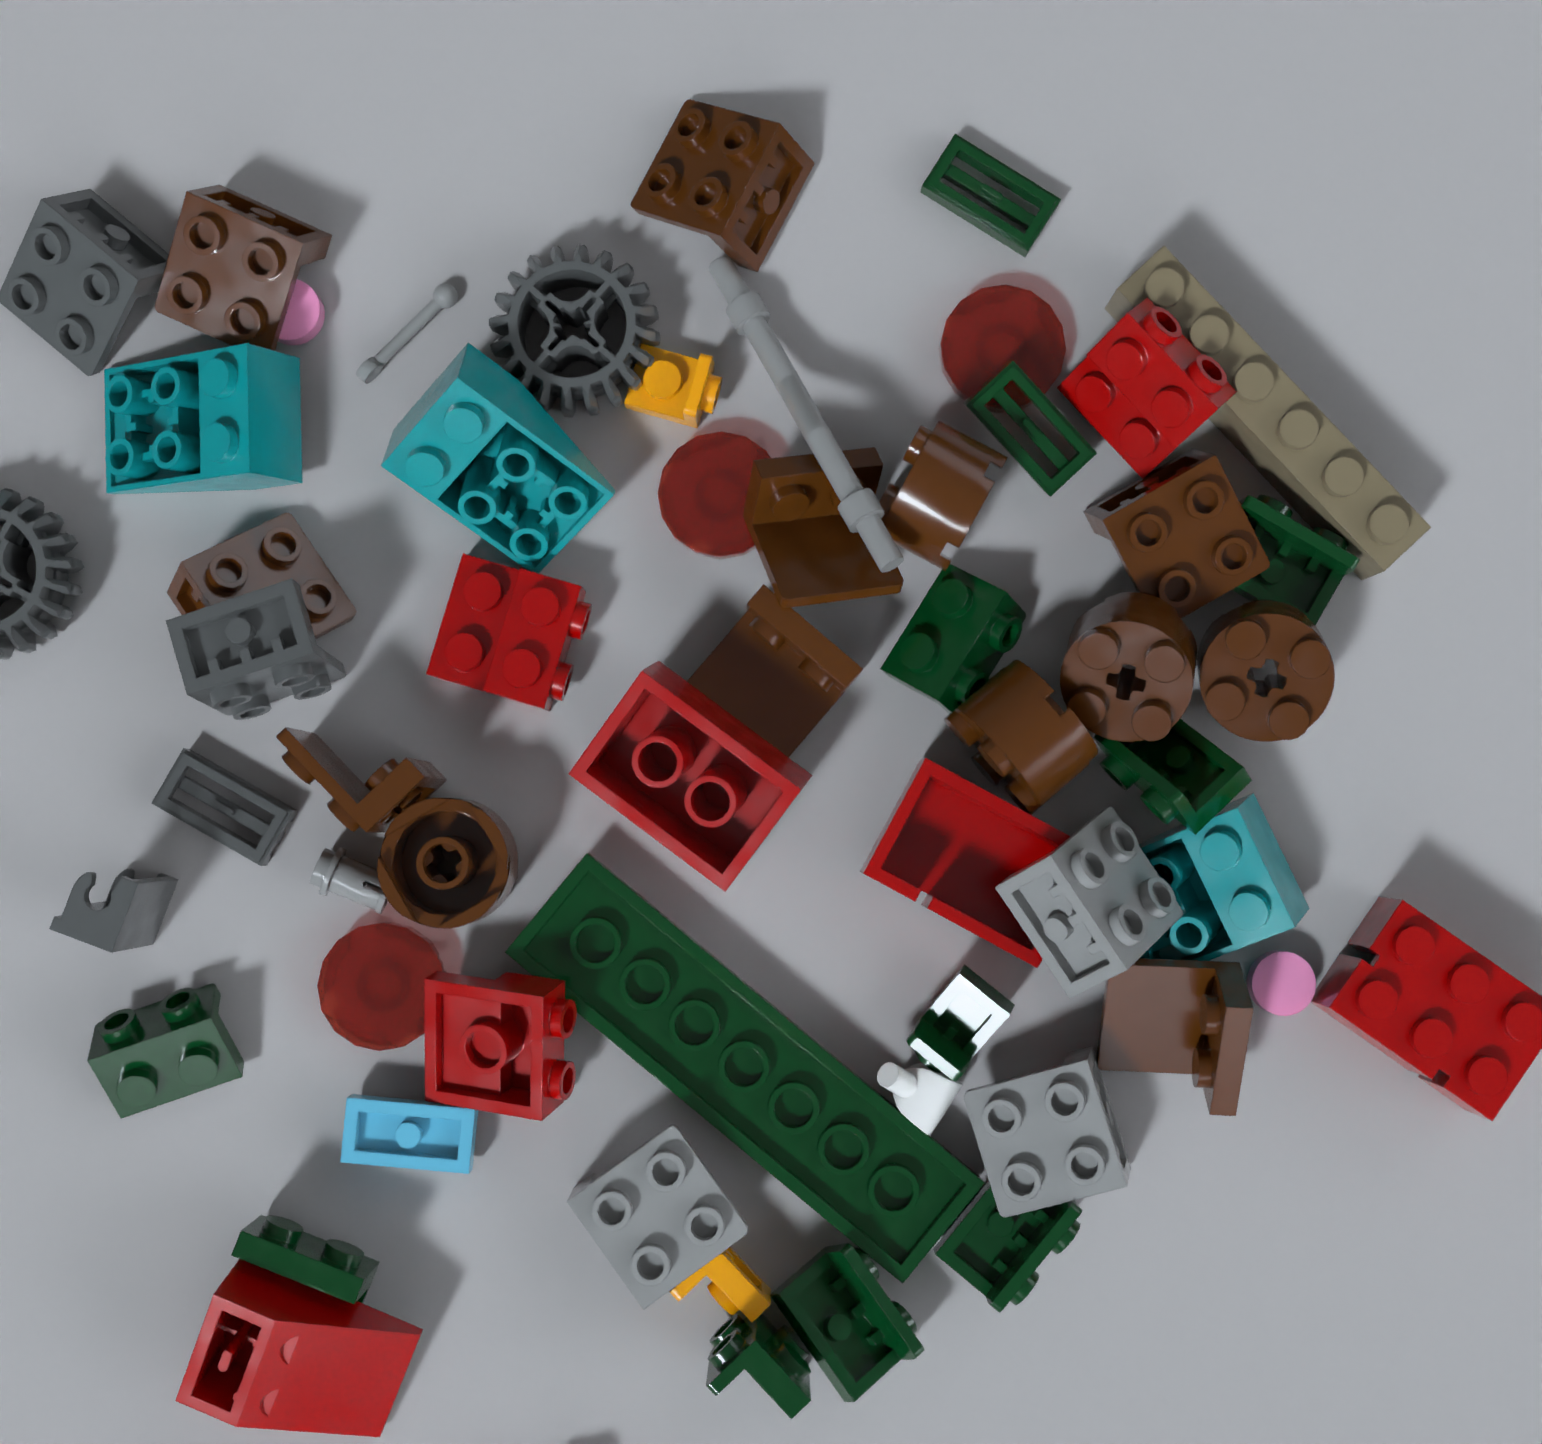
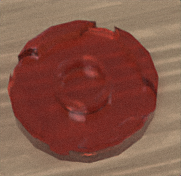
[939,284,1066,413]
[657,431,771,560]
[317,921,446,1051]

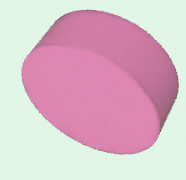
[278,279,325,345]
[1247,950,1316,1016]

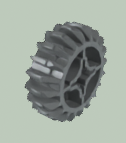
[489,244,661,418]
[0,488,84,660]

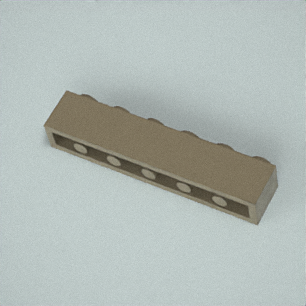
[1104,246,1431,580]

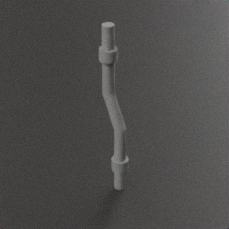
[709,256,904,573]

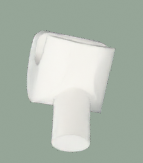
[877,1062,963,1136]

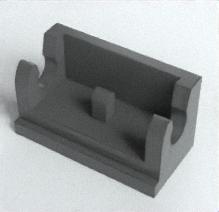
[49,869,179,953]

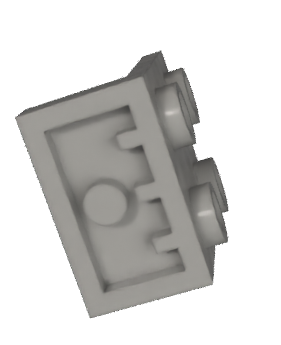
[995,807,1183,999]
[964,1046,1131,1218]
[567,1124,748,1310]

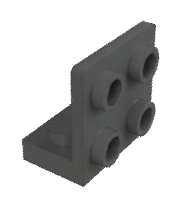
[0,189,169,376]
[166,578,346,720]

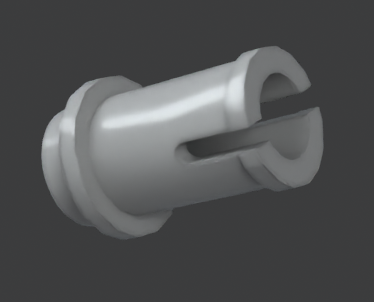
[310,847,388,914]

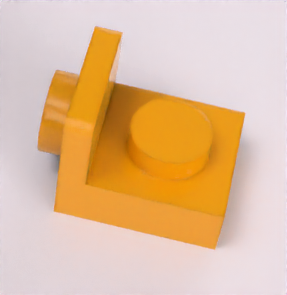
[624,343,723,429]
[669,1247,771,1322]

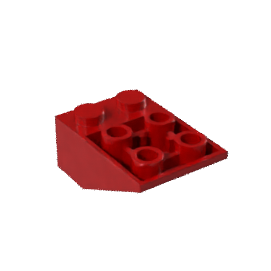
[175,1259,423,1437]

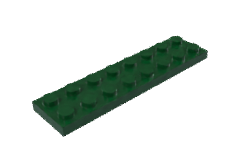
[505,853,985,1284]

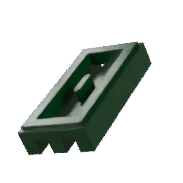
[920,134,1061,257]
[963,359,1097,497]

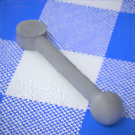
[356,284,458,384]

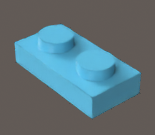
[340,1094,478,1174]

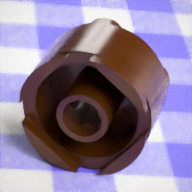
[879,420,1008,571]
[1060,592,1197,742]
[1197,599,1335,742]
[944,660,1098,815]
[377,798,518,929]

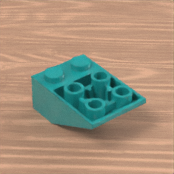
[381,342,615,573]
[104,343,303,494]
[1139,793,1310,961]

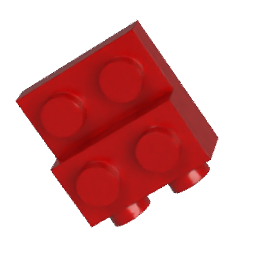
[1057,298,1237,479]
[426,553,592,711]
[424,971,577,1121]

